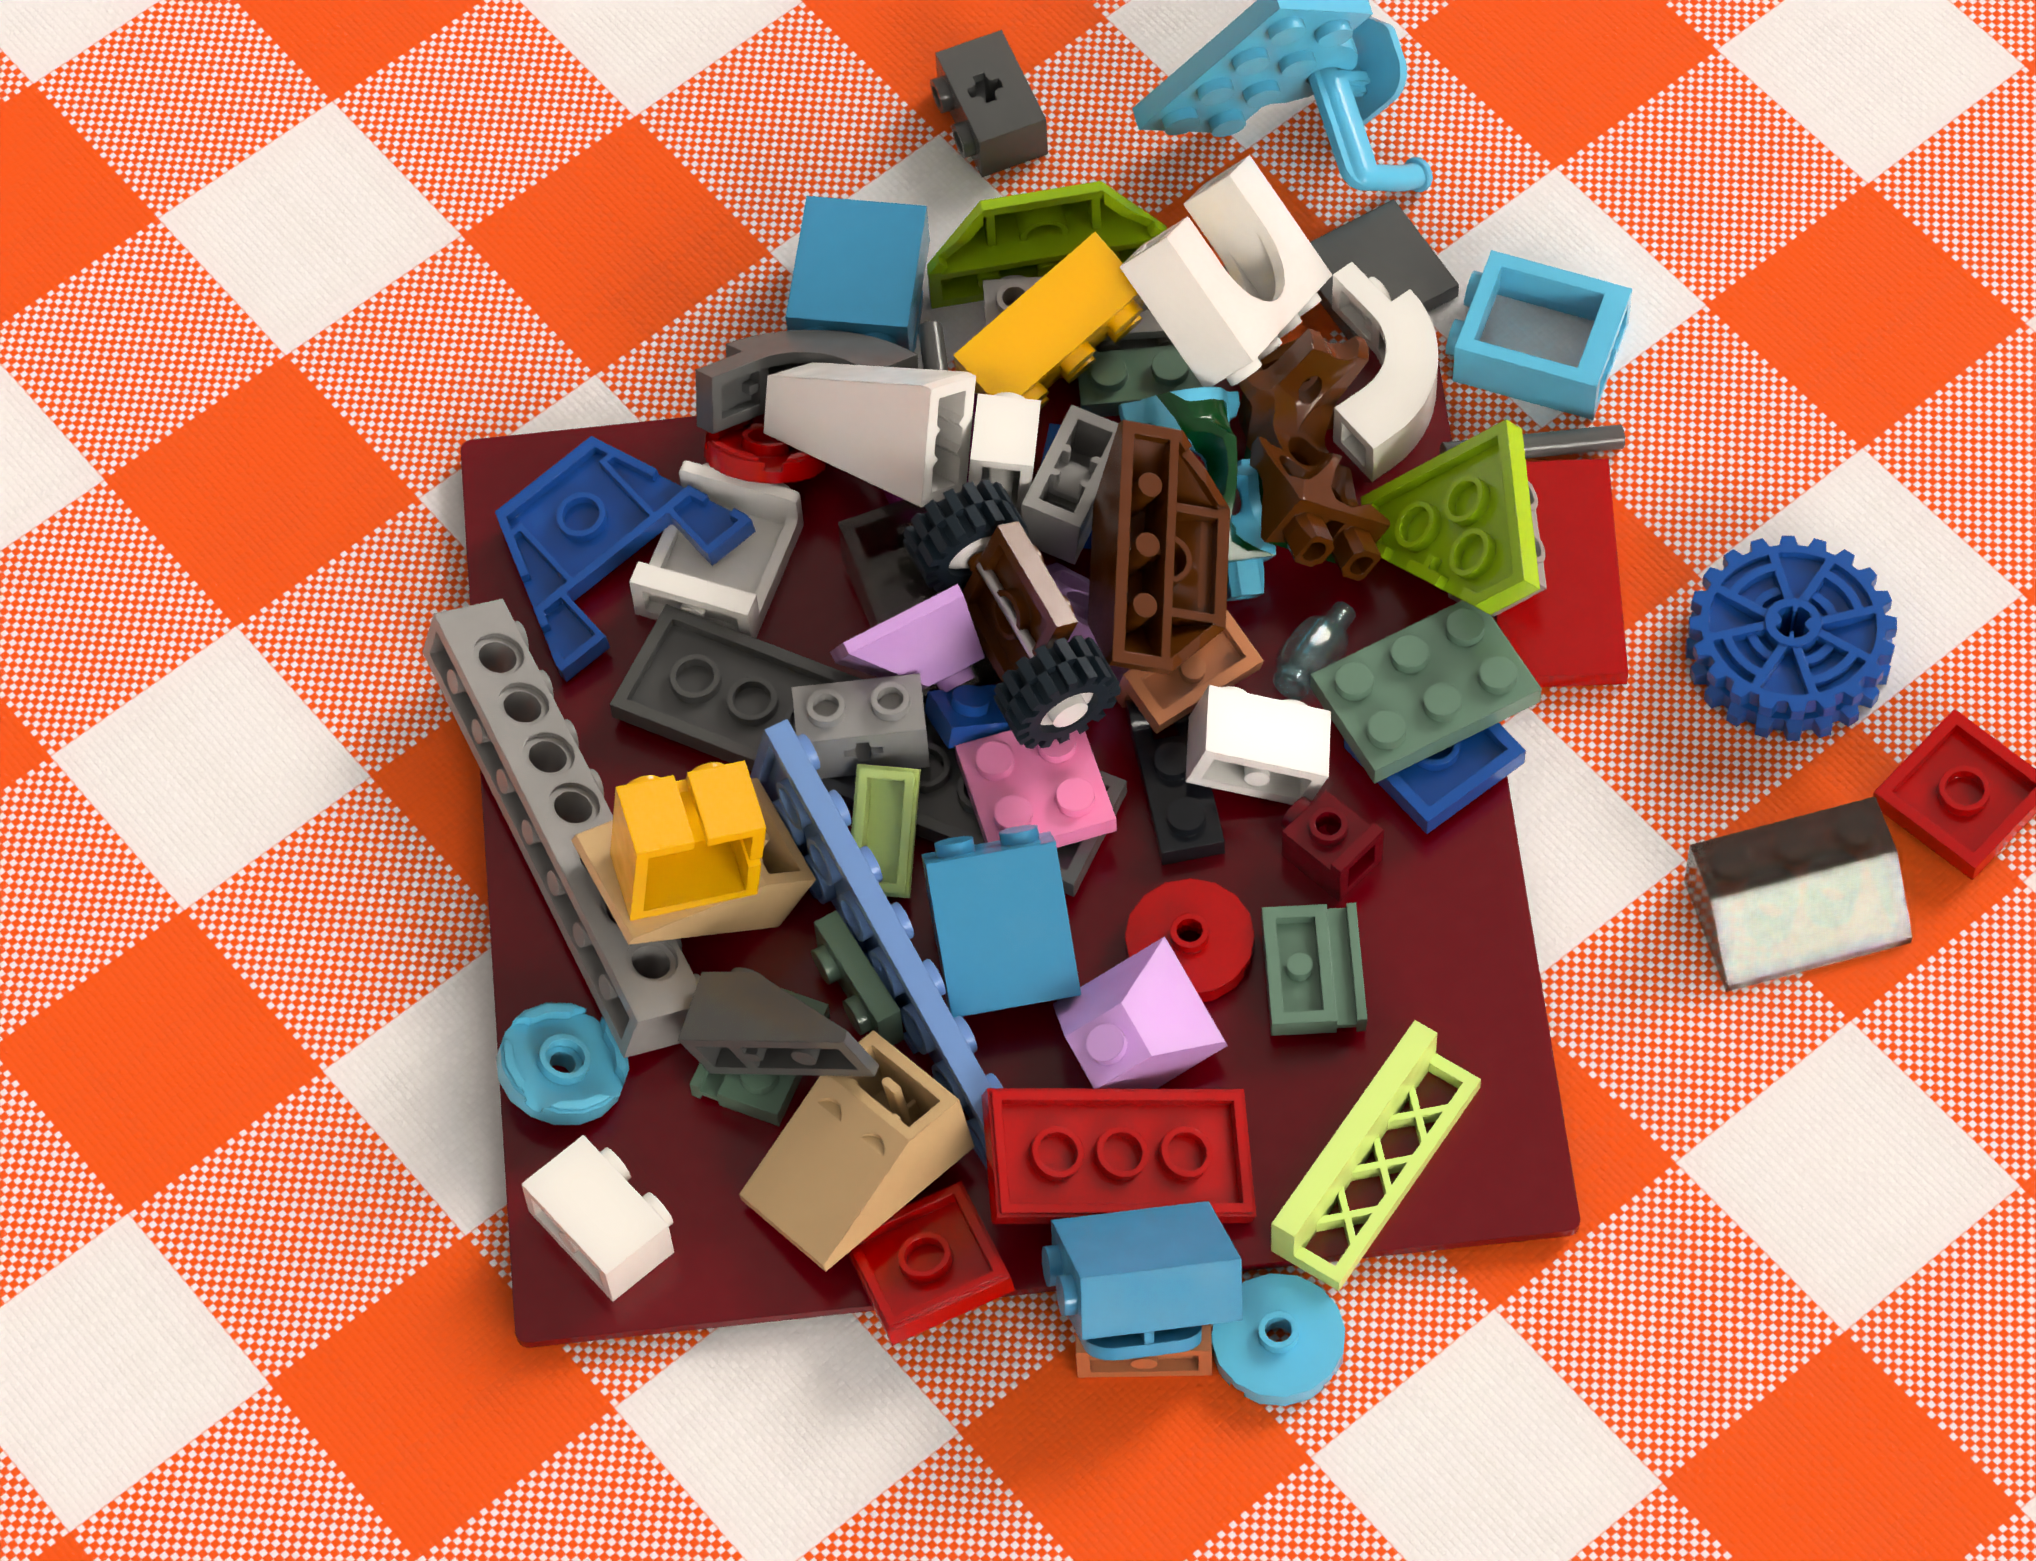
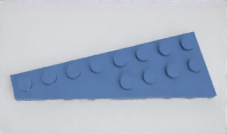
[750,719,1003,1169]

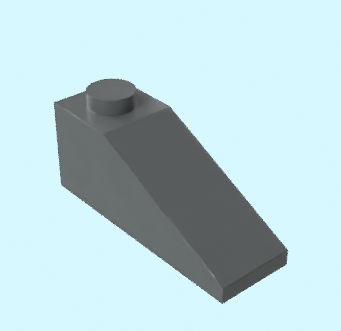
[678,967,879,1077]

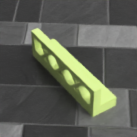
[1271,1020,1481,1291]

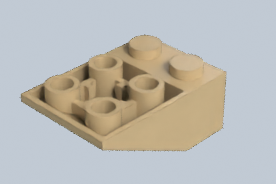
[571,778,816,945]
[739,1030,975,1272]

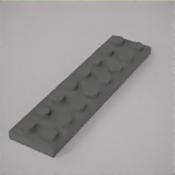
[610,604,1127,897]

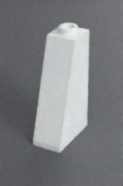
[763,362,976,507]

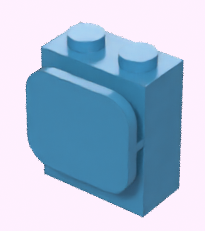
[785,196,930,352]
[921,825,1081,1018]
[1042,1201,1243,1361]

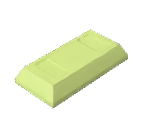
[851,764,921,898]

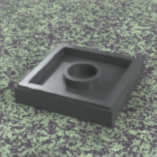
[1310,199,1459,340]

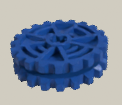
[1685,536,1897,741]

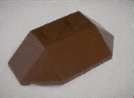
[1088,419,1230,675]

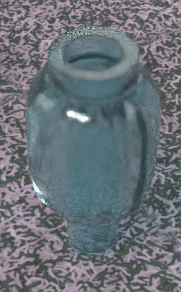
[1273,601,1356,700]

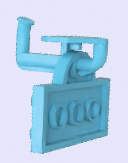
[1132,0,1433,192]

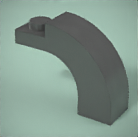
[695,330,918,434]

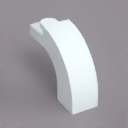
[1332,262,1438,482]

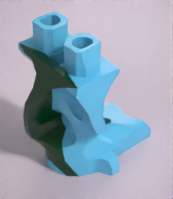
[1118,387,1276,601]

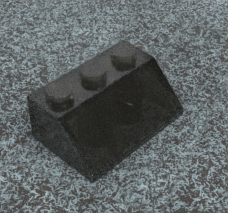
[1684,797,1913,992]

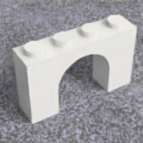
[1120,155,1332,387]

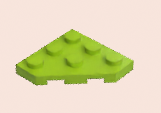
[1361,419,1540,615]

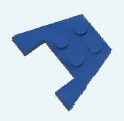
[495,436,756,682]

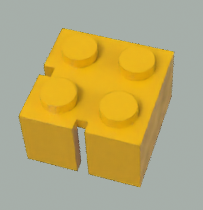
[610,760,766,921]

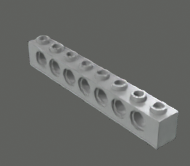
[422,599,700,1058]

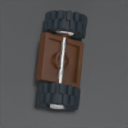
[903,480,1121,749]

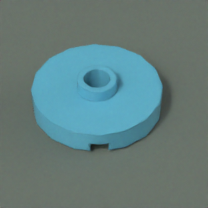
[496,1003,629,1125]
[1211,1273,1345,1406]

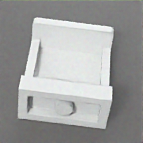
[629,461,804,638]

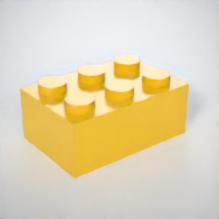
[953,232,1144,410]

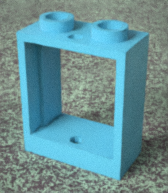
[1445,250,1632,420]

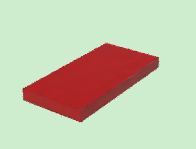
[1495,458,1628,687]
[981,1088,1257,1224]

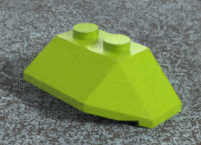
[927,181,1167,309]

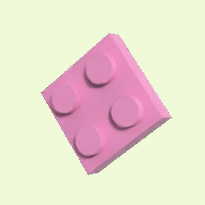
[955,730,1117,848]

